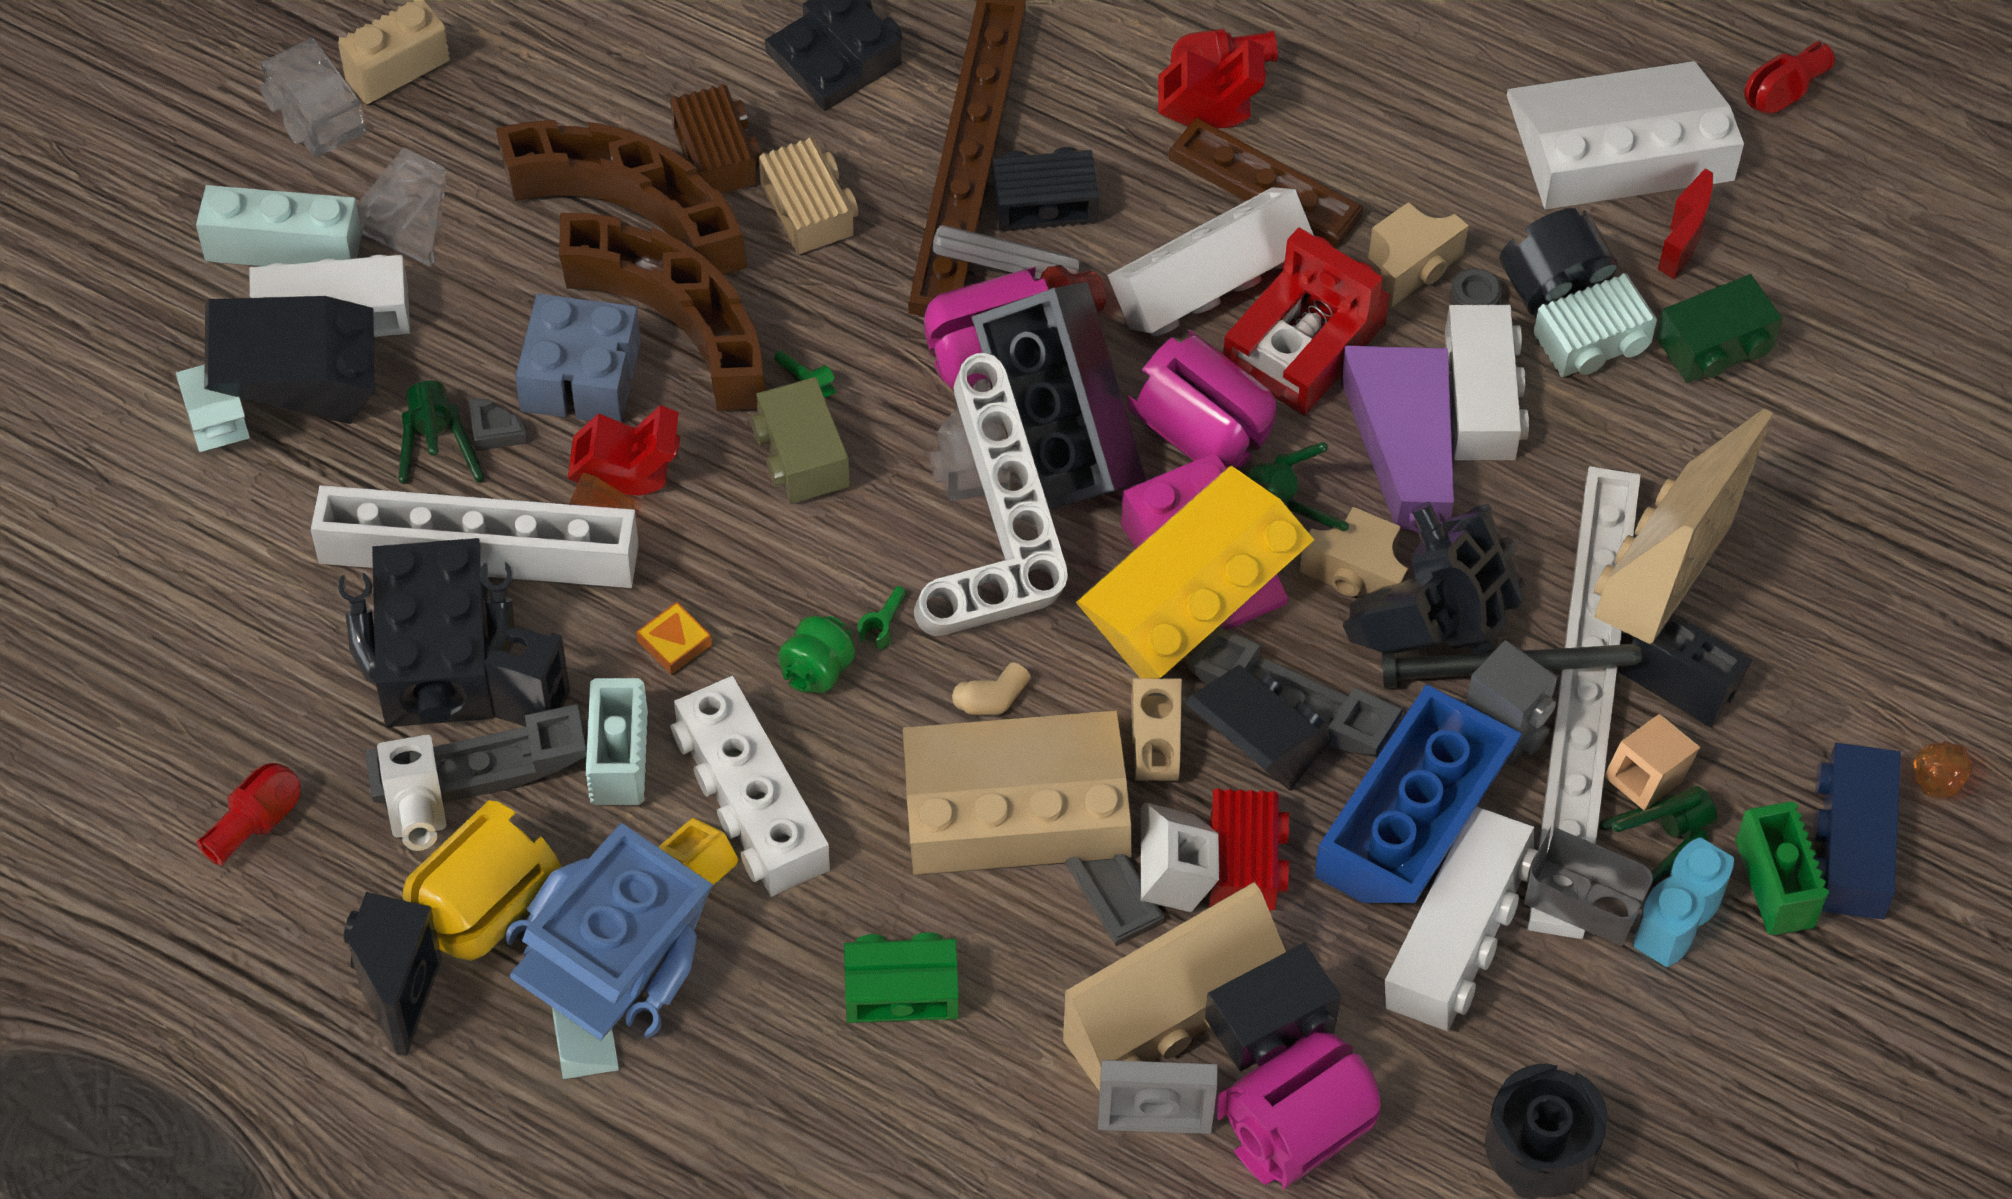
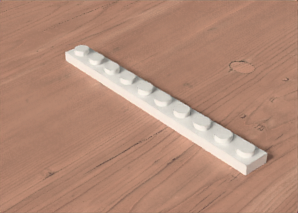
[1528,466,1641,939]

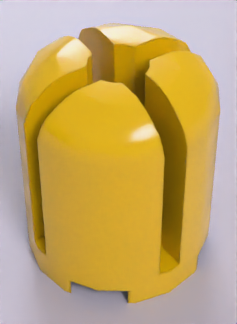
[402,800,562,961]

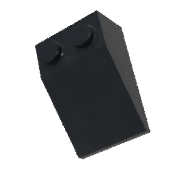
[204,296,375,424]

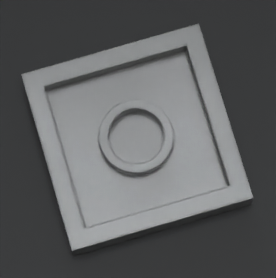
[1098,1060,1217,1134]

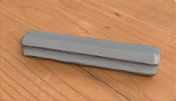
[933,225,1079,286]

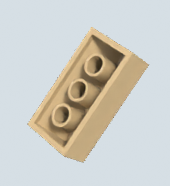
[1063,882,1286,1091]

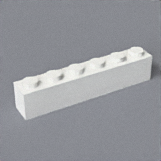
[311,485,639,588]

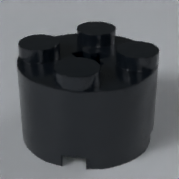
[1499,208,1618,319]
[1485,1063,1608,1199]

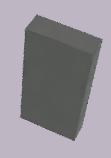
[1065,854,1165,946]

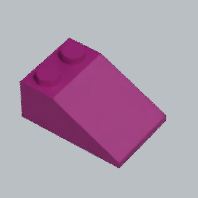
[1121,453,1288,642]

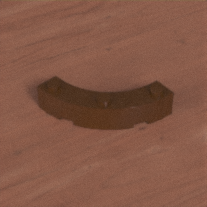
[495,120,747,274]
[559,213,767,410]

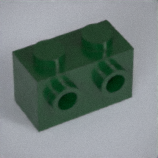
[1656,274,1783,383]

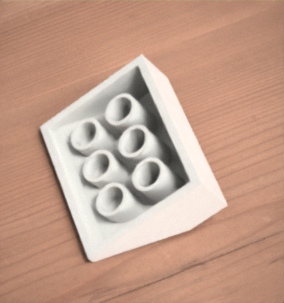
[1507,61,1744,210]

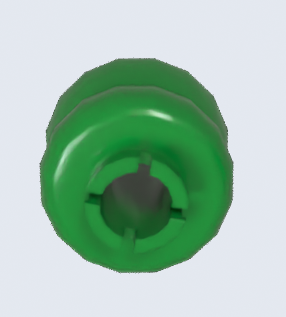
[778,615,856,693]

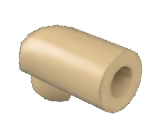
[952,662,1031,716]

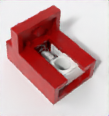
[1223,227,1390,416]

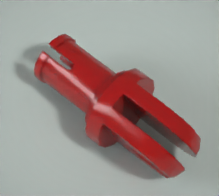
[1170,28,1278,64]
[1744,41,1835,115]
[196,763,301,866]

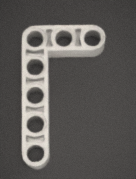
[914,353,1068,636]

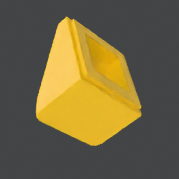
[658,817,738,886]

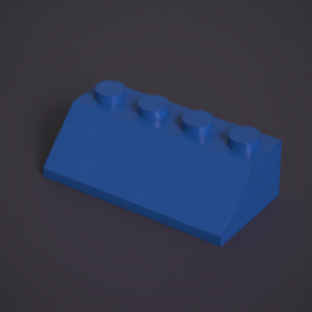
[1315,684,1522,903]

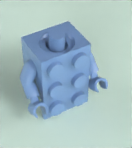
[506,822,713,1041]

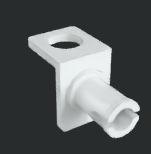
[377,735,447,851]

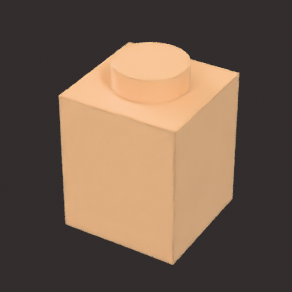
[1604,714,1700,811]

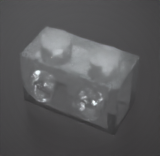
[260,37,366,158]

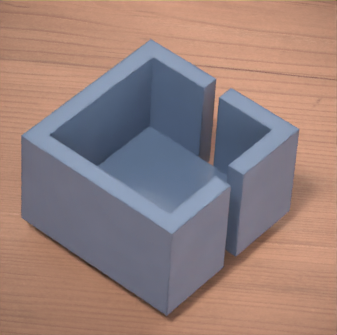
[515,294,641,422]

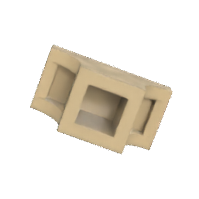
[1368,202,1469,308]
[1299,507,1408,597]

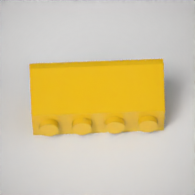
[1076,466,1314,679]

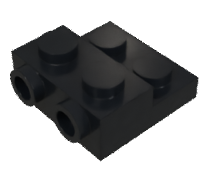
[765,0,903,111]

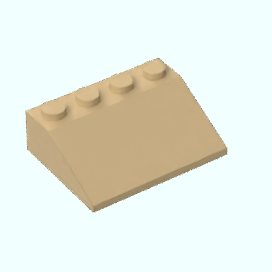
[1594,409,1773,645]
[903,710,1131,875]

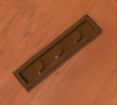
[1169,118,1363,249]

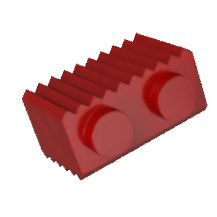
[1209,788,1289,911]

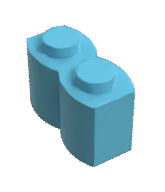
[1633,837,1734,967]

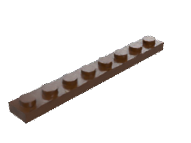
[908,0,1026,316]

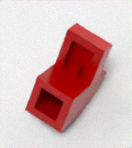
[1158,39,1266,128]
[568,405,680,495]

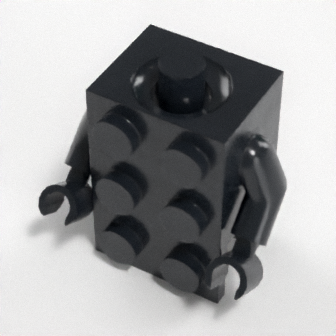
[338,538,515,728]

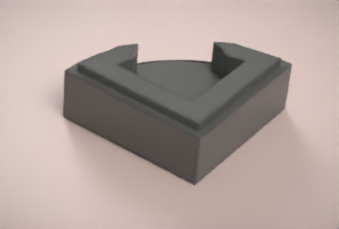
[468,398,527,451]

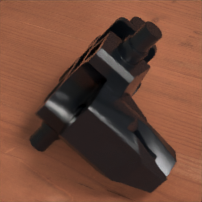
[1343,502,1525,654]

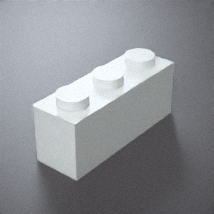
[249,255,410,337]
[1444,305,1529,460]

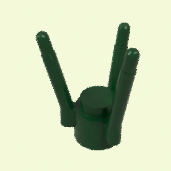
[398,380,485,484]
[1248,442,1349,532]
[1599,786,1717,887]

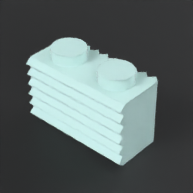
[1534,273,1657,377]
[586,678,648,805]

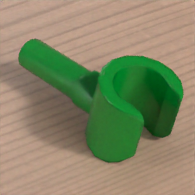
[774,350,836,398]
[857,586,907,649]

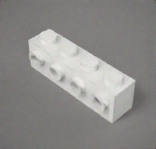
[1107,187,1314,336]
[670,675,830,897]
[1385,807,1538,1031]

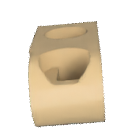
[1131,678,1182,781]

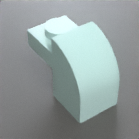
[176,365,250,452]

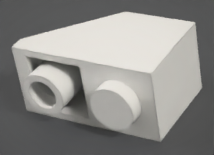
[1141,802,1219,912]

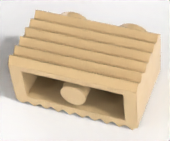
[338,0,450,104]
[759,137,859,255]

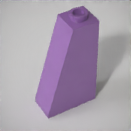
[1341,346,1454,533]

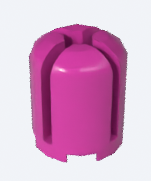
[924,266,1049,391]
[1127,329,1277,470]
[1215,1032,1381,1190]

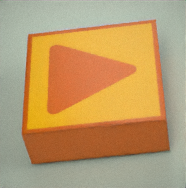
[636,602,712,675]

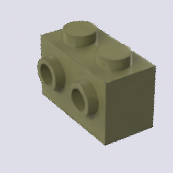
[751,377,849,504]

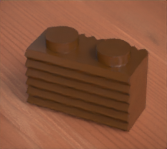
[670,84,762,193]

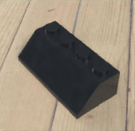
[972,282,1146,511]

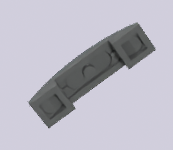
[1187,626,1402,755]
[365,704,587,803]

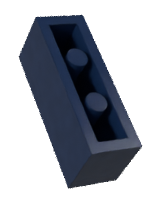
[1813,742,1901,920]

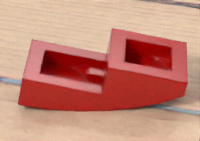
[1658,168,1713,280]

